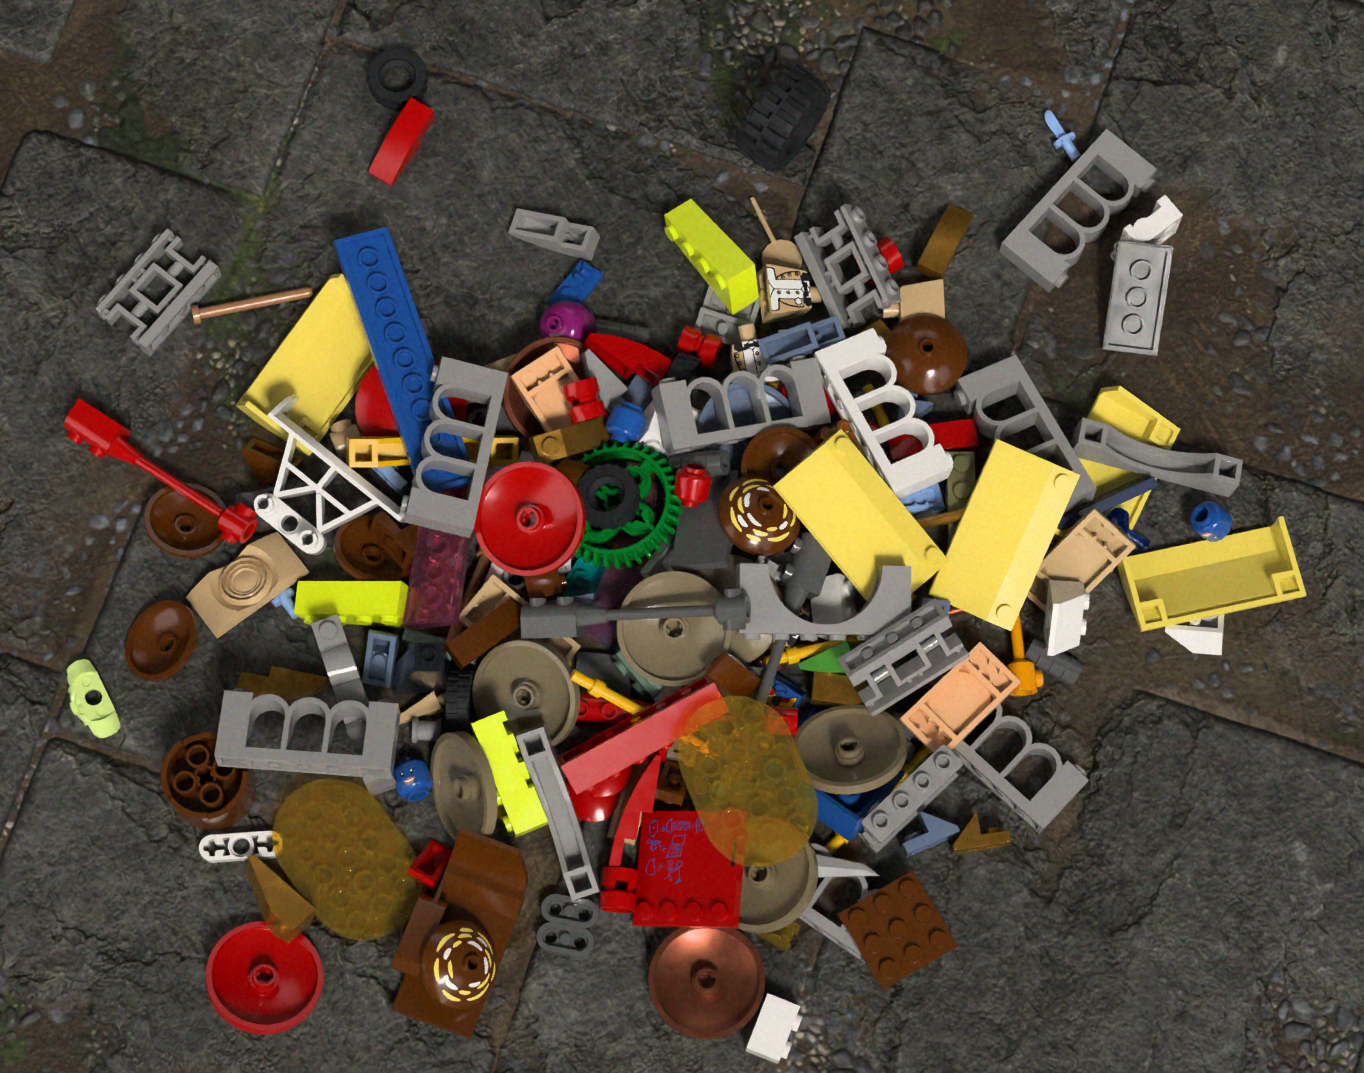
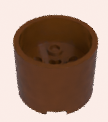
[160,732,256,831]

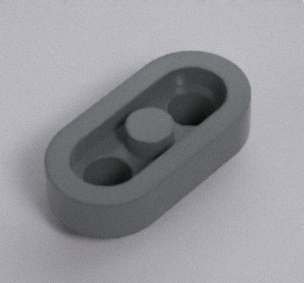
[541,894,599,929]
[537,922,594,958]

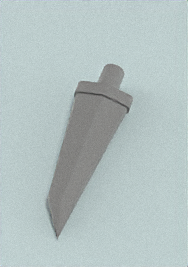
[815,853,880,878]

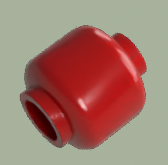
[673,463,712,507]

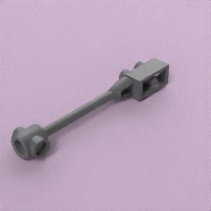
[727,532,832,756]
[520,589,751,639]

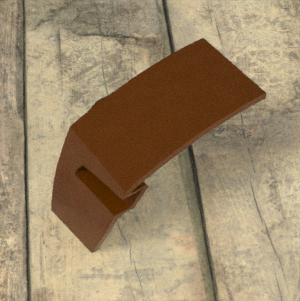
[390,827,528,1039]

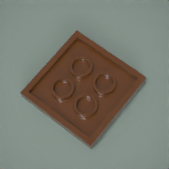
[837,870,958,991]

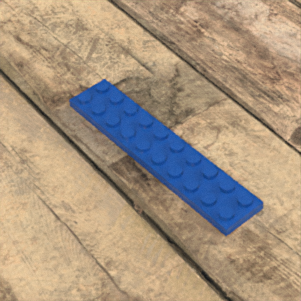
[333,227,471,494]

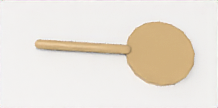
[750,197,802,270]

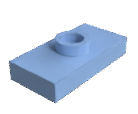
[370,466,409,497]
[899,483,945,514]

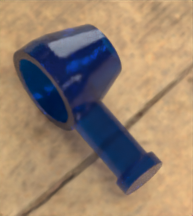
[1105,508,1151,552]

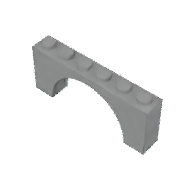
[736,563,911,641]

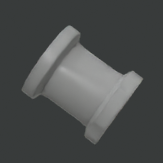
[412,717,442,743]

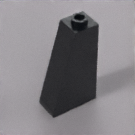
[393,643,451,694]

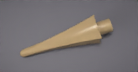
[399,691,446,725]

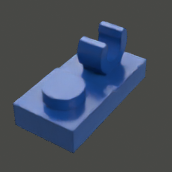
[549,259,604,305]

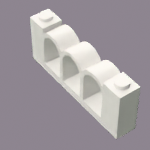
[813,328,953,499]

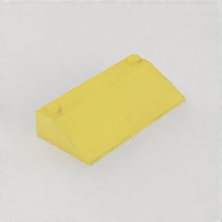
[236,273,375,456]
[1050,386,1180,572]
[773,429,949,601]
[928,439,1080,631]
[1117,516,1306,632]

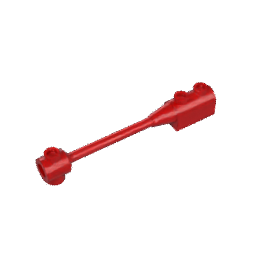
[64,398,258,545]
[577,690,798,736]

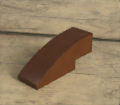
[445,598,521,670]

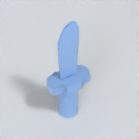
[1045,110,1082,162]
[272,587,298,619]

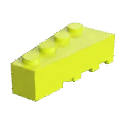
[664,199,759,315]
[294,581,424,629]
[471,710,548,838]

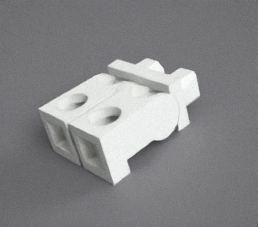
[1110,195,1183,260]

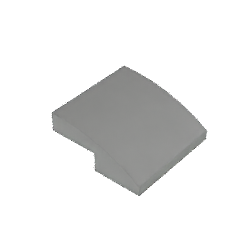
[695,285,760,345]

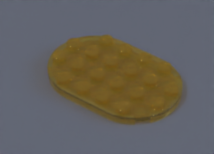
[678,696,818,868]
[272,778,422,941]

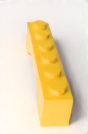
[346,435,519,468]

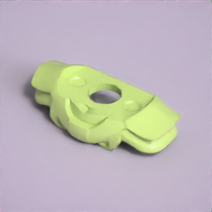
[67,659,121,738]

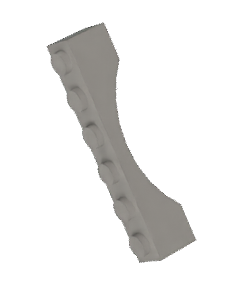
[1071,417,1243,497]
[516,723,601,901]

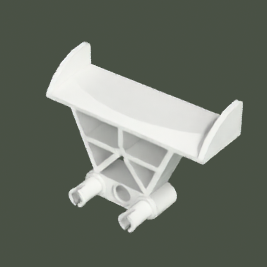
[254,394,406,555]

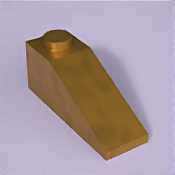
[528,415,614,463]
[245,854,316,944]

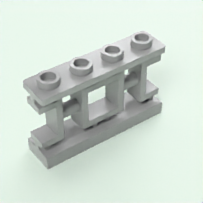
[794,204,902,334]
[96,228,222,356]
[837,598,969,716]
[857,744,963,854]

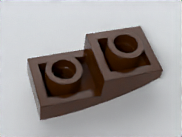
[705,651,762,701]

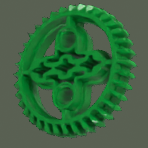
[574,440,683,570]

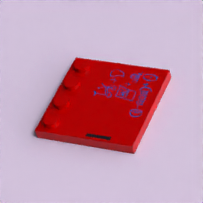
[632,810,748,929]

